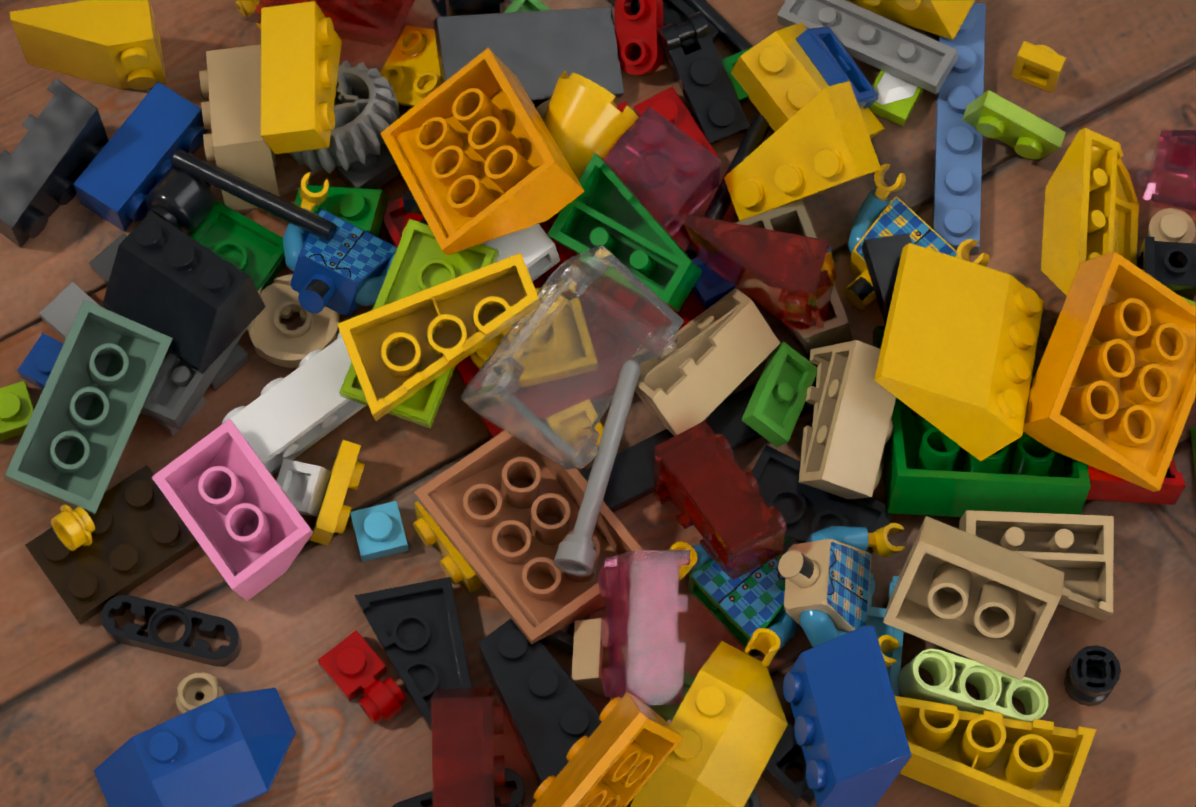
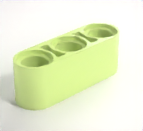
[898,649,1048,722]

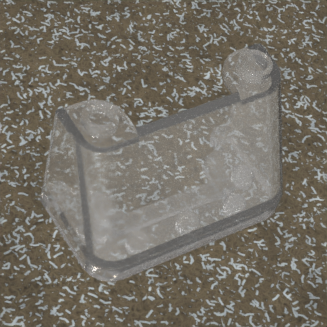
[461,244,684,470]

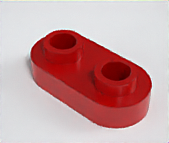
[615,0,664,76]

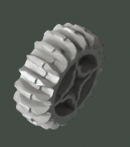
[289,60,400,174]

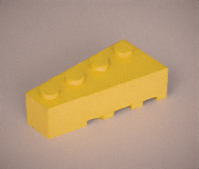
[337,253,539,421]
[894,696,1097,807]

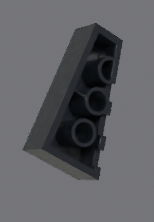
[478,618,602,787]

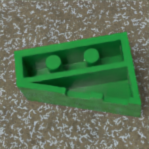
[547,153,702,312]

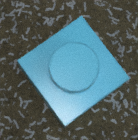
[350,501,409,562]

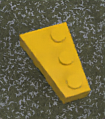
[724,81,881,221]

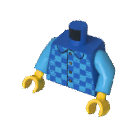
[283,172,406,315]

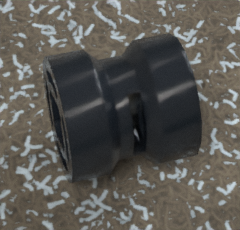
[1064,645,1121,706]

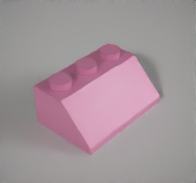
[152,419,313,601]

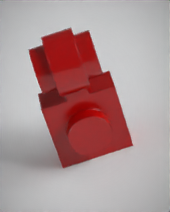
[318,631,407,725]

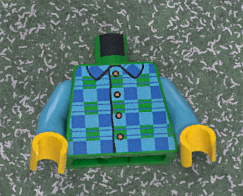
[662,536,800,667]

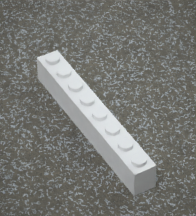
[222,224,560,475]

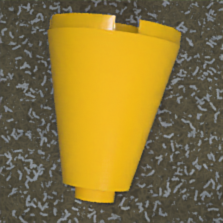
[543,71,640,181]

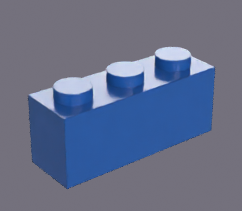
[73,82,207,232]

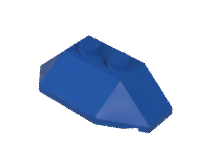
[93,688,296,807]

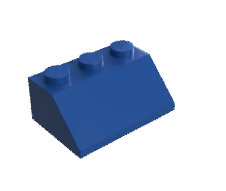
[783,626,912,807]

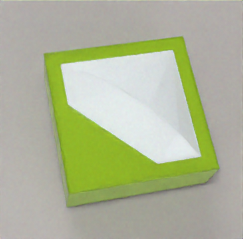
[869,70,923,127]

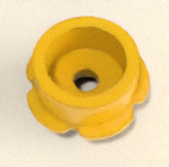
[51,504,95,551]

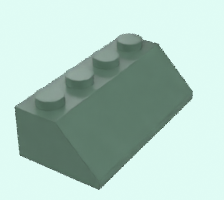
[4,300,173,514]

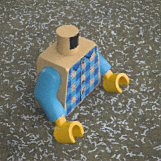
[778,523,905,669]

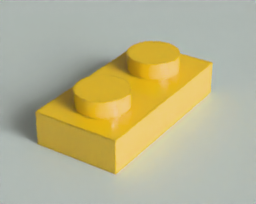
[310,440,365,546]
[413,501,484,594]

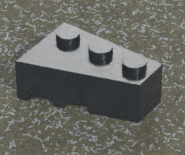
[0,78,109,248]

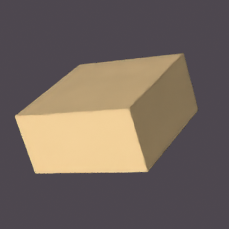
[571,618,631,697]

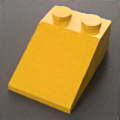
[9,0,166,90]

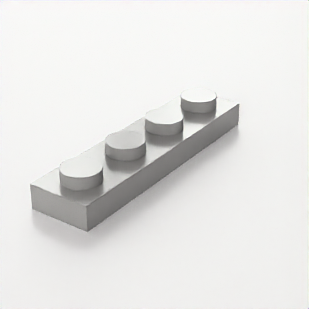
[777,0,958,95]

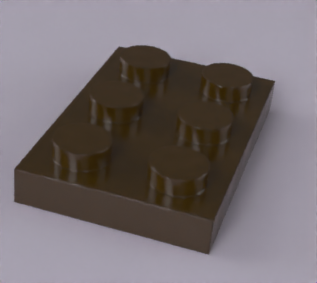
[25,465,200,625]

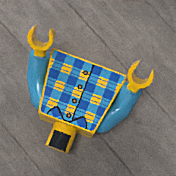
[844,164,990,310]

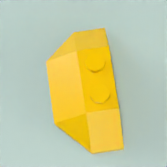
[1041,128,1139,296]
[630,641,788,807]

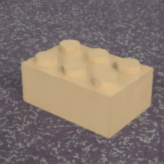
[883,516,1064,680]

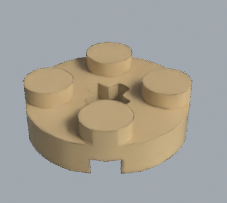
[247,274,341,368]

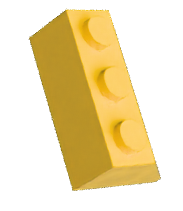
[731,22,885,139]

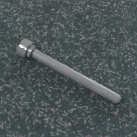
[554,360,641,576]

